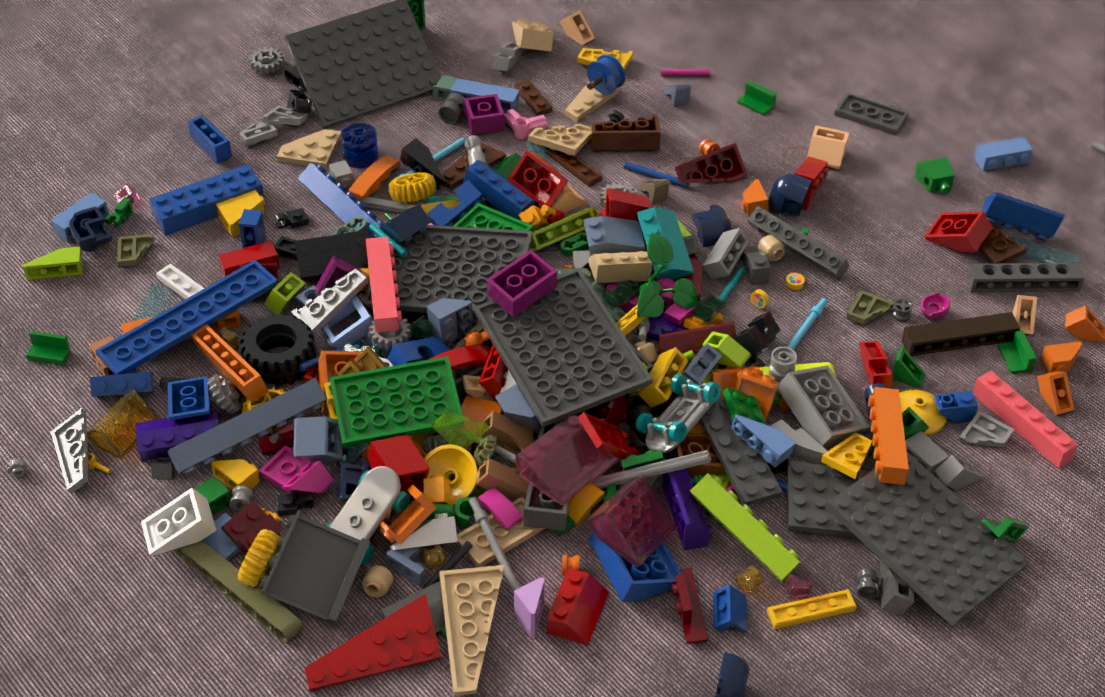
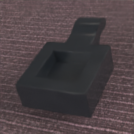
[275,208,309,228]
[277,492,314,516]

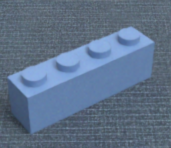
[450,78,519,113]

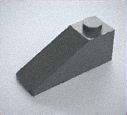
[741,244,771,285]

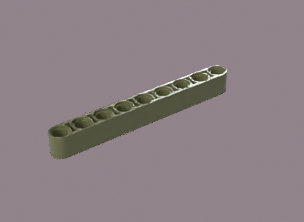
[172,540,304,643]

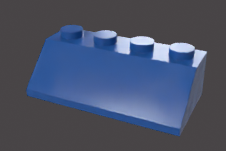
[463,160,539,220]
[982,192,1065,241]

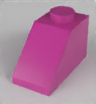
[282,461,334,494]

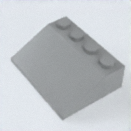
[778,365,871,449]

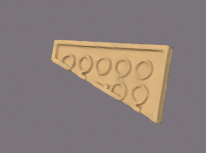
[439,565,504,696]

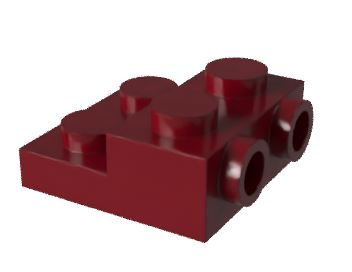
[221,500,283,556]

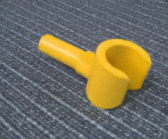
[88,453,111,474]

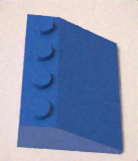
[589,519,682,602]

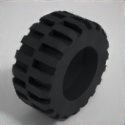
[240,314,316,386]

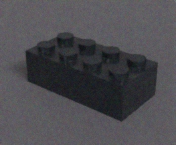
[294,230,370,278]

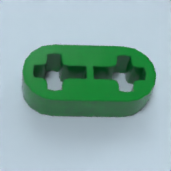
[561,233,589,257]

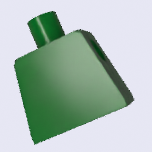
[914,157,955,195]

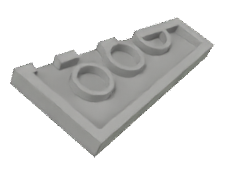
[291,269,370,334]
[51,408,88,493]

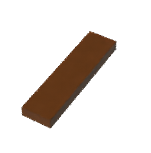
[544,147,602,187]

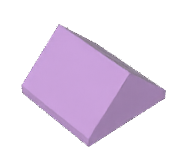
[514,577,545,639]

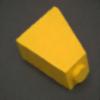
[216,190,266,238]

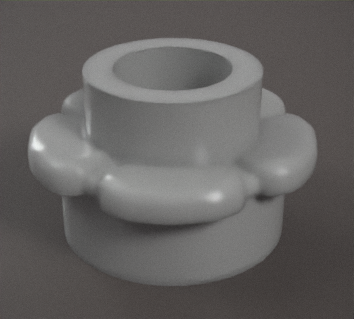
[7,459,29,477]

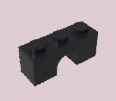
[733,311,781,358]

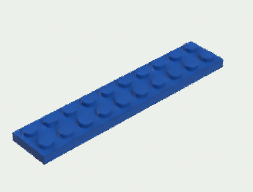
[95,260,278,375]

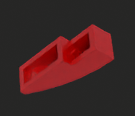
[859,341,893,388]

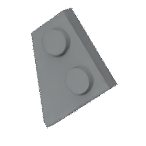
[263,106,308,126]
[239,117,278,146]
[959,411,1015,448]

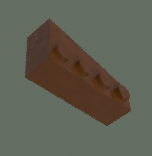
[591,114,661,151]

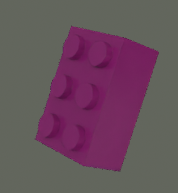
[486,250,557,317]

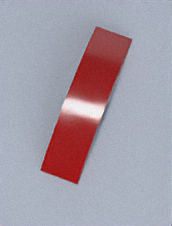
[428,345,490,371]

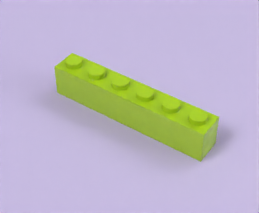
[690,473,801,583]

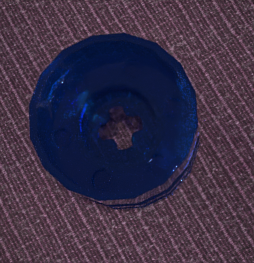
[341,123,379,168]

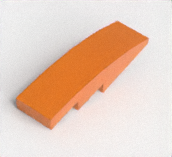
[348,155,400,199]

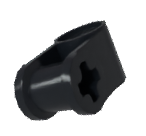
[284,65,307,91]
[287,90,312,113]

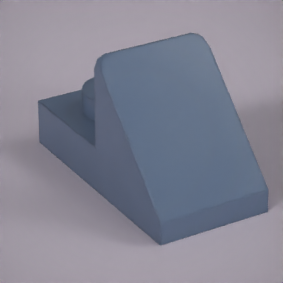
[664,84,691,106]
[386,547,426,587]

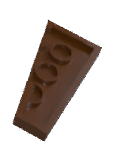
[441,143,506,190]
[969,211,1027,264]

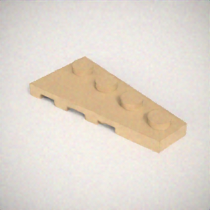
[565,81,621,122]

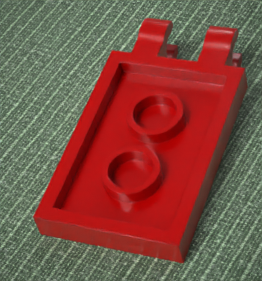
[578,412,640,459]

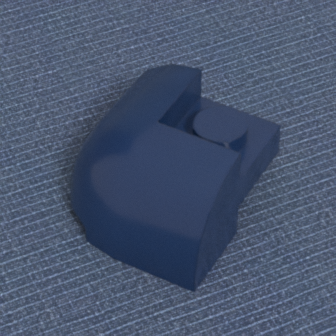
[768,173,812,216]
[692,205,732,247]
[69,206,112,252]
[337,462,371,502]
[715,652,750,697]

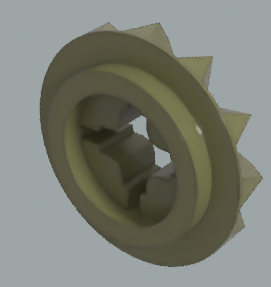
[473,435,497,466]

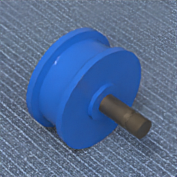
[587,54,626,95]

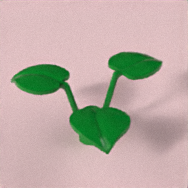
[637,233,698,318]

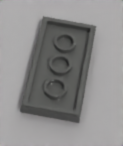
[834,92,909,136]

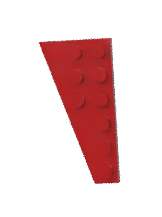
[304,594,441,691]

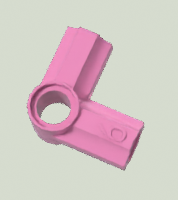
[504,109,548,139]

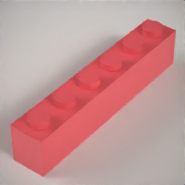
[366,237,402,333]
[973,371,1078,468]

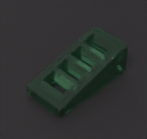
[693,295,726,323]

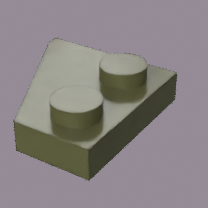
[117,234,154,267]
[846,290,894,325]

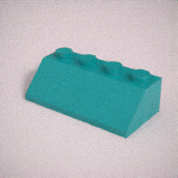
[637,207,694,280]

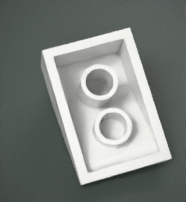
[141,488,216,556]

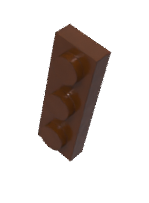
[514,80,552,116]

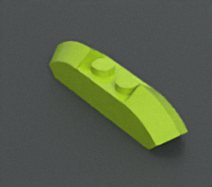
[530,206,599,252]

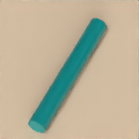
[369,223,408,258]
[715,267,745,307]

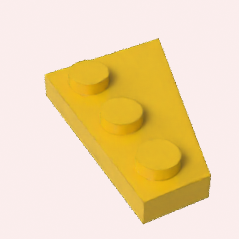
[577,48,634,70]
[821,432,872,480]

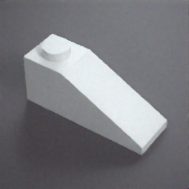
[390,513,457,550]

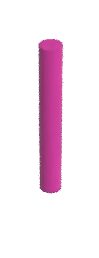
[661,69,710,76]

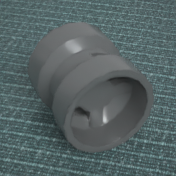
[857,568,879,599]

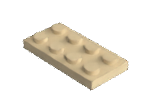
[455,497,545,567]

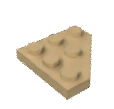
[528,124,591,156]
[277,129,342,169]

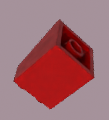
[367,435,430,500]

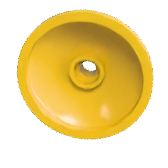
[899,390,947,436]
[423,444,478,505]

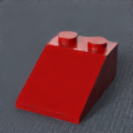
[507,150,568,207]
[924,211,993,252]

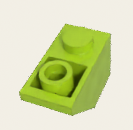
[702,332,751,369]

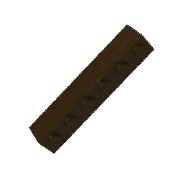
[901,312,1020,356]

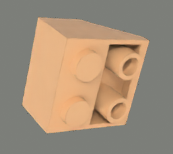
[806,126,849,169]

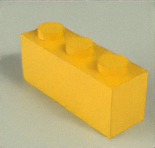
[639,347,688,407]

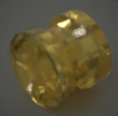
[422,545,446,571]
[736,566,763,593]

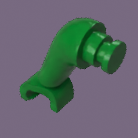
[418,497,474,528]

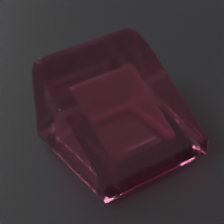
[114,184,140,203]
[785,575,813,598]

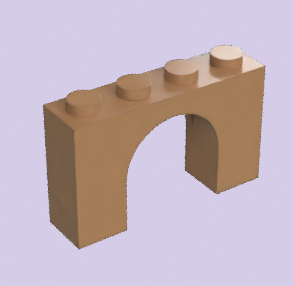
[476,411,534,501]

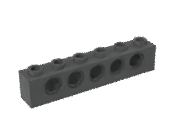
[747,206,850,281]
[967,263,1084,292]

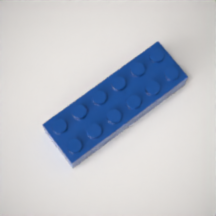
[149,165,265,235]

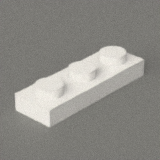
[156,264,204,299]

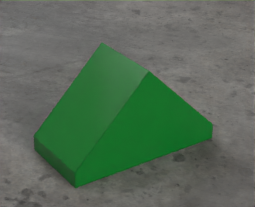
[892,347,926,388]

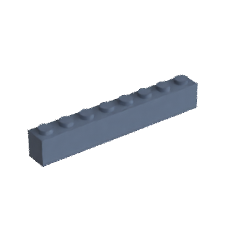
[167,378,327,474]

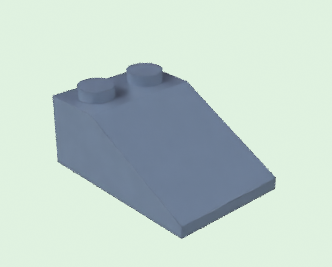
[584,216,646,256]

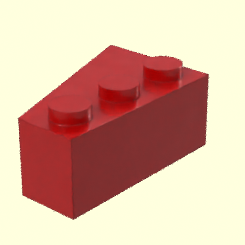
[794,156,829,211]

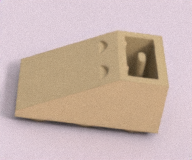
[512,20,554,51]

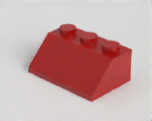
[546,567,609,646]

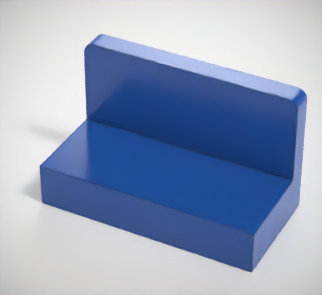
[713,584,748,633]

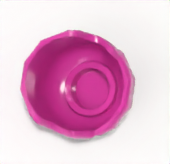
[920,292,951,320]

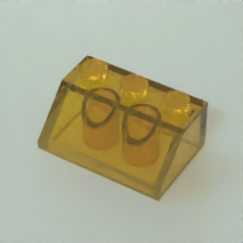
[87,390,160,459]

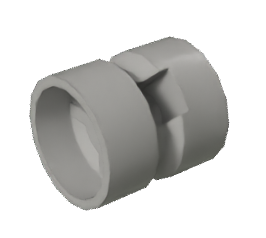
[769,347,797,383]

